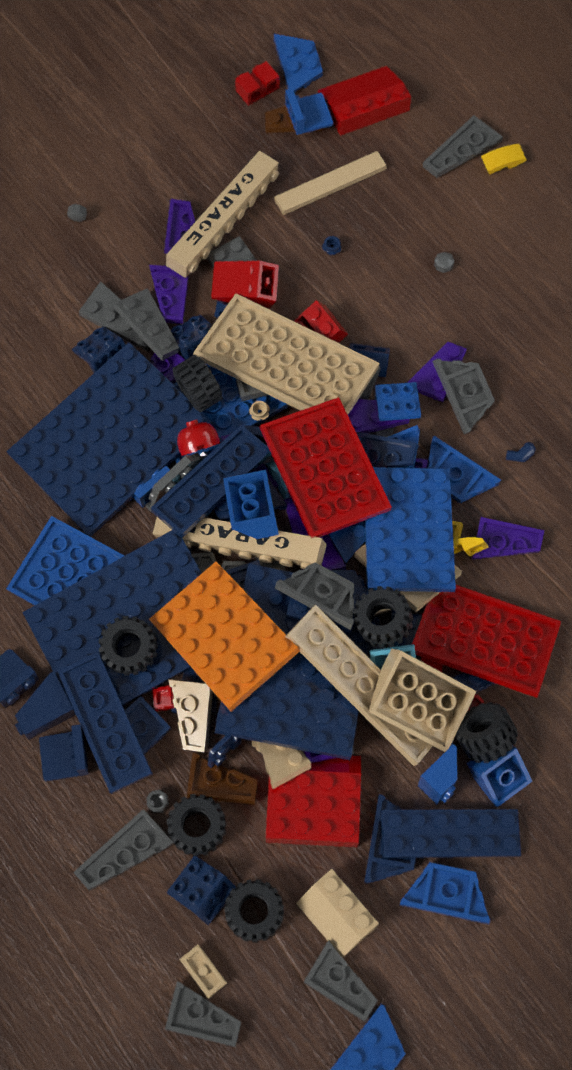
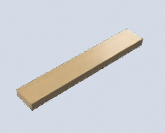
[274,151,386,215]

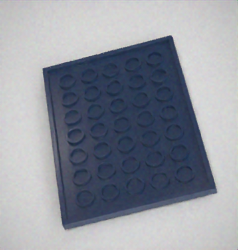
[6,342,213,537]
[22,530,202,716]
[215,564,373,760]

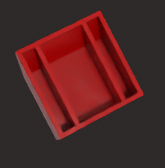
[266,756,361,847]

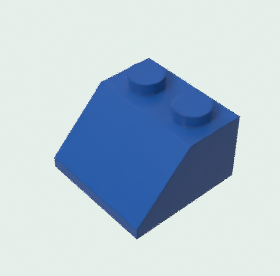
[418,744,457,805]
[467,745,532,807]

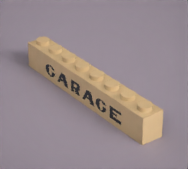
[166,151,279,278]
[153,517,327,569]

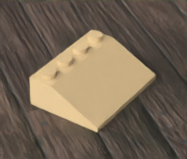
[369,649,476,752]

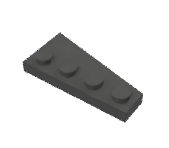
[79,282,150,351]
[114,288,179,361]

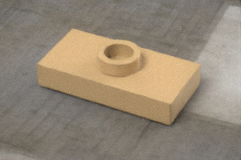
[179,945,227,999]

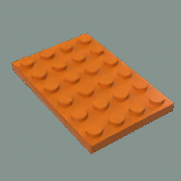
[149,562,300,711]

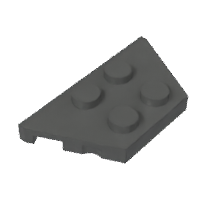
[433,359,495,434]
[145,451,208,512]
[275,562,354,630]

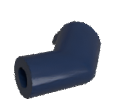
[506,442,536,462]

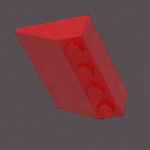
[318,66,411,136]

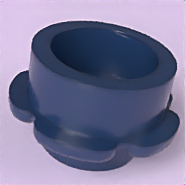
[322,236,342,255]

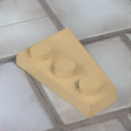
[169,679,213,752]
[258,742,311,789]

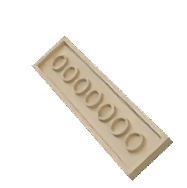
[285,605,432,766]

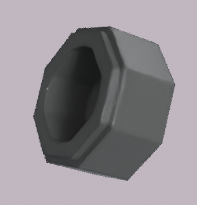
[67,204,87,222]
[434,252,454,273]
[146,790,169,813]

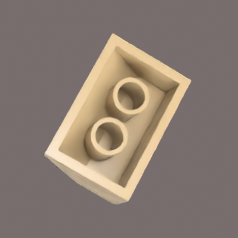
[296,869,379,957]

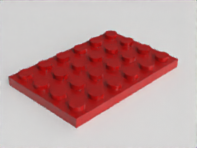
[260,397,392,539]
[412,585,561,698]

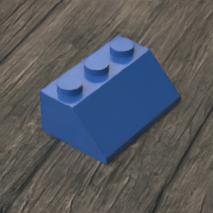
[223,470,279,539]

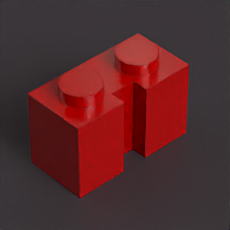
[235,61,280,106]

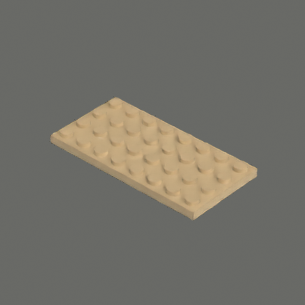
[193,294,379,415]

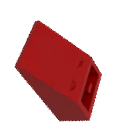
[211,261,279,310]
[294,300,349,343]

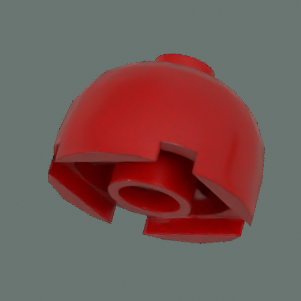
[177,419,220,456]

